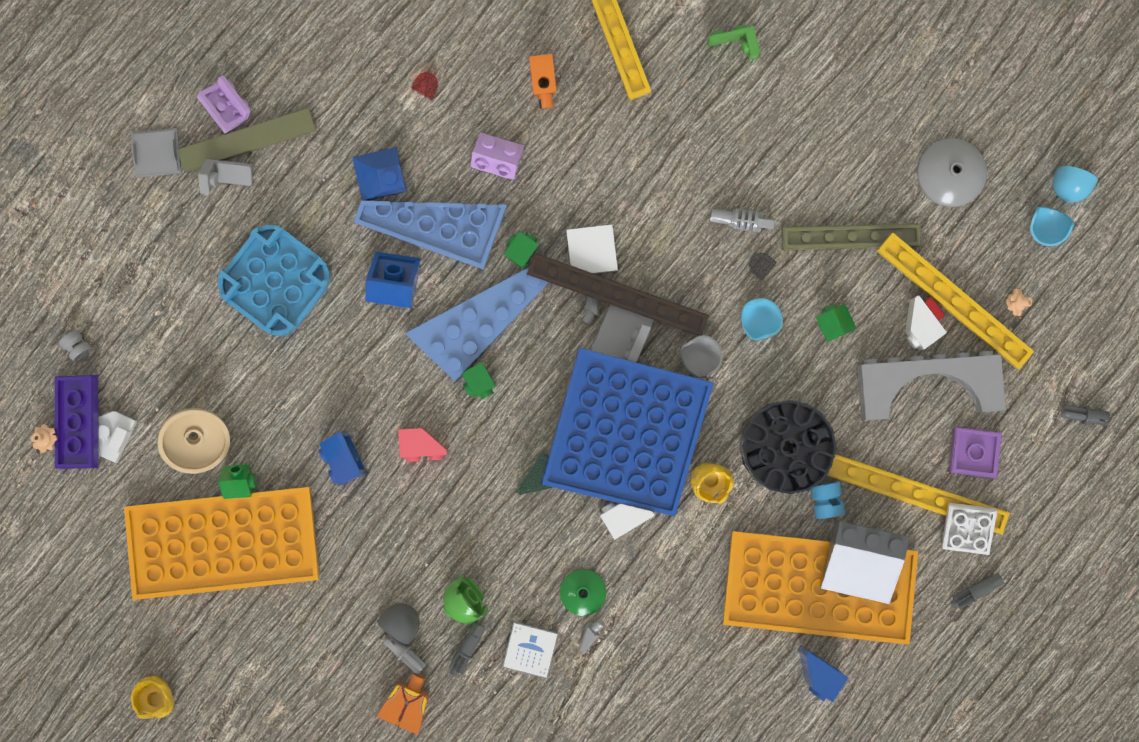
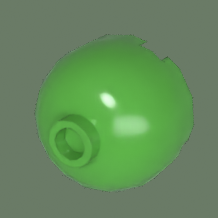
[443,575,488,624]

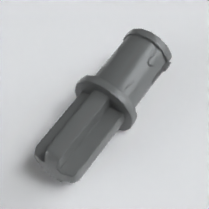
[1061,405,1110,426]

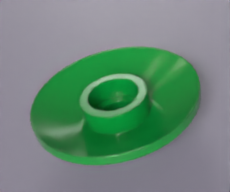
[560,569,606,616]

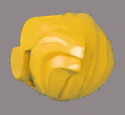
[691,463,734,503]
[130,675,174,719]

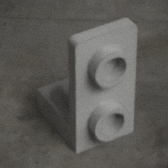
[198,159,253,194]

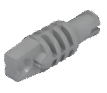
[710,208,775,233]

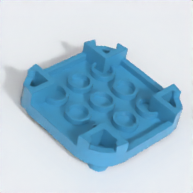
[217,225,332,337]

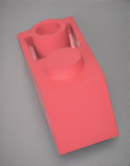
[398,428,449,462]

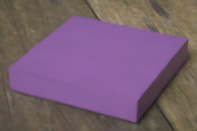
[949,427,1002,478]

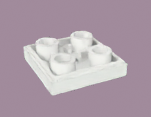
[566,225,618,274]
[941,503,997,555]

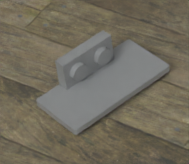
[591,304,654,362]

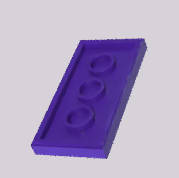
[55,375,99,469]

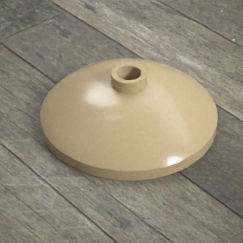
[158,408,230,474]

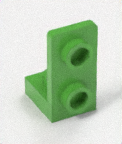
[707,25,760,61]

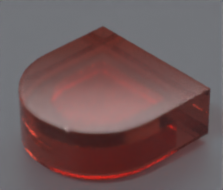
[411,72,439,100]

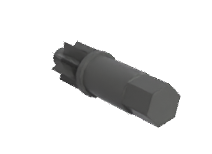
[950,573,1005,609]
[449,622,486,676]

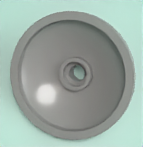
[917,138,987,207]

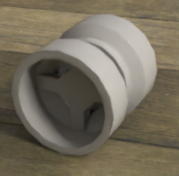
[59,330,92,362]

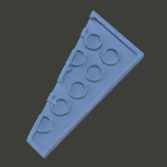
[354,201,507,270]
[405,267,549,381]

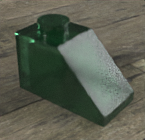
[516,453,553,495]

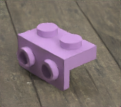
[197,75,250,133]
[471,132,524,180]

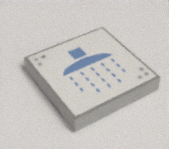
[502,621,559,679]

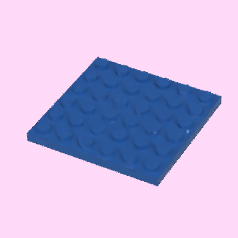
[541,347,714,516]

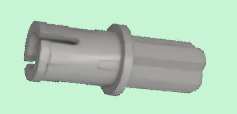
[383,635,425,674]

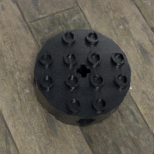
[739,400,837,494]

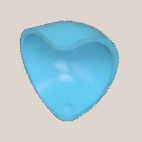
[1053,166,1098,203]
[1030,207,1075,246]
[741,298,783,340]

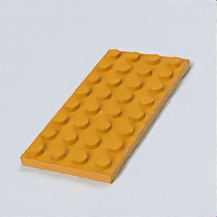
[124,487,320,600]
[722,531,918,645]

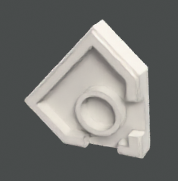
[98,411,137,463]

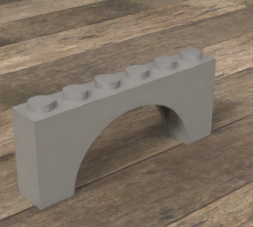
[857,351,1006,421]

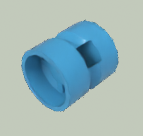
[810,481,846,519]

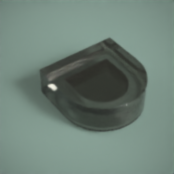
[749,252,777,281]

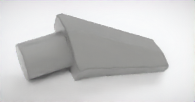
[582,297,600,325]
[580,619,605,654]

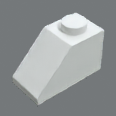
[905,295,947,351]
[600,502,655,540]

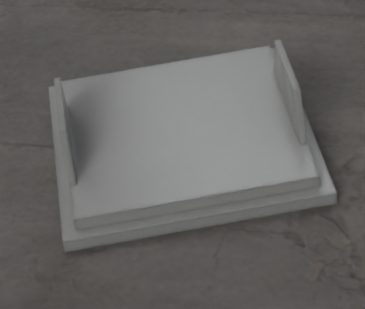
[131,128,181,178]

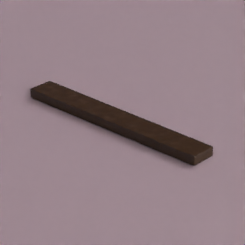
[527,252,709,336]

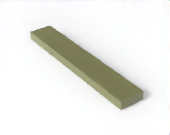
[177,108,317,173]
[782,223,922,251]

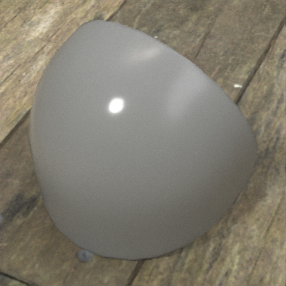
[680,335,722,379]

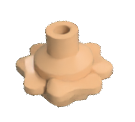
[1006,288,1032,316]
[31,424,57,453]

